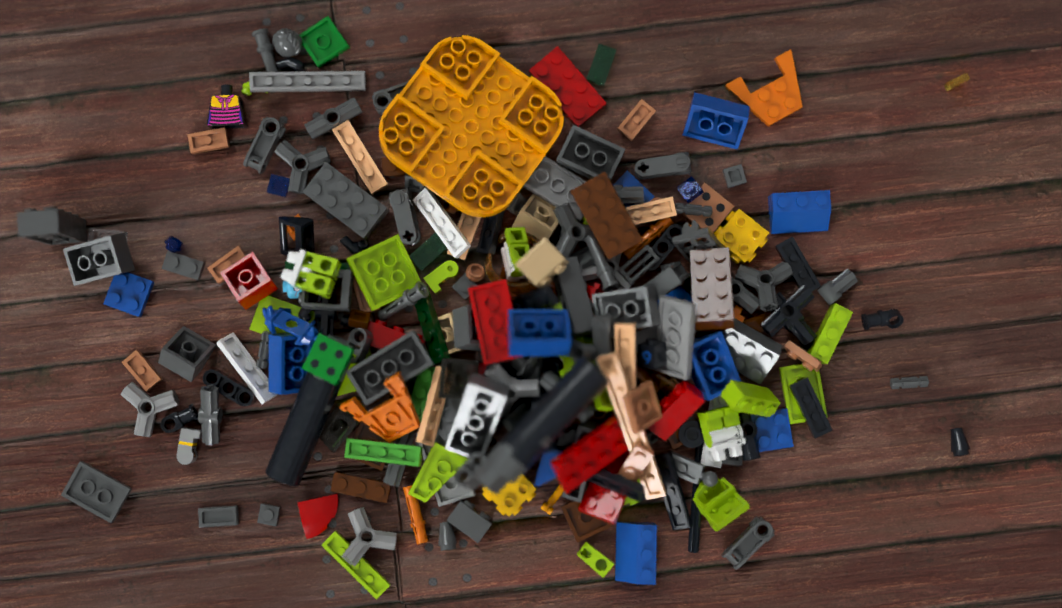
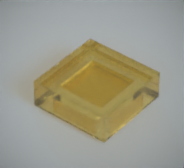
[944,73,970,91]

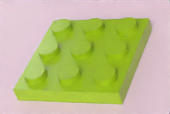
[346,234,421,311]

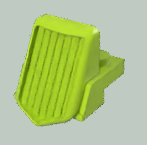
[693,477,750,531]

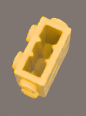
[714,209,769,264]
[482,474,537,516]

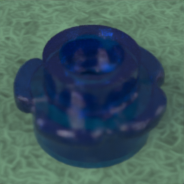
[164,236,183,253]

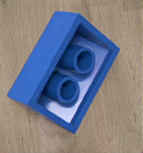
[683,92,750,150]
[768,190,831,234]
[508,309,572,356]
[691,331,741,401]
[269,333,312,395]
[534,447,565,487]
[615,522,657,585]

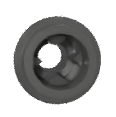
[438,522,457,551]

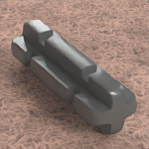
[675,203,712,217]
[256,331,272,368]
[890,376,929,389]

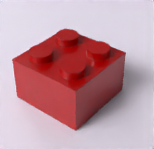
[220,252,278,310]

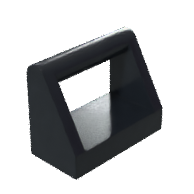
[279,216,315,256]

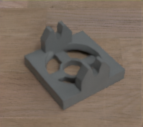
[672,220,724,263]

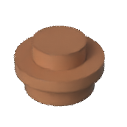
[466,263,485,282]

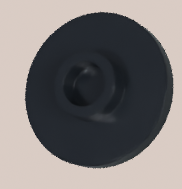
[678,421,704,448]

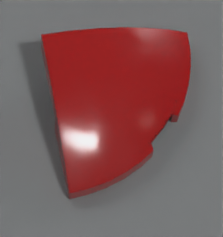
[297,493,339,539]

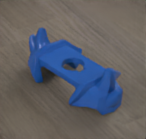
[262,305,319,346]

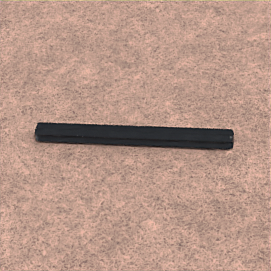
[688,442,705,553]

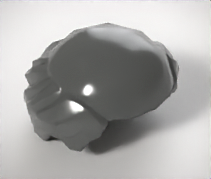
[272,28,302,58]

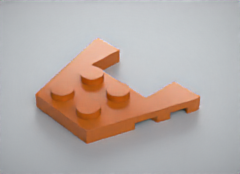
[725,49,803,127]
[339,372,421,443]

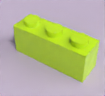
[807,303,853,364]
[720,380,781,417]

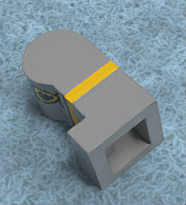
[177,427,202,465]

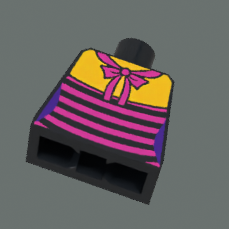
[207,84,248,130]

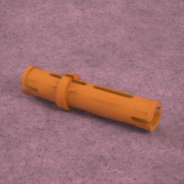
[623,217,674,260]
[403,485,429,544]

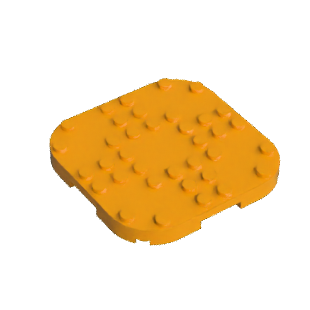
[379,35,564,217]

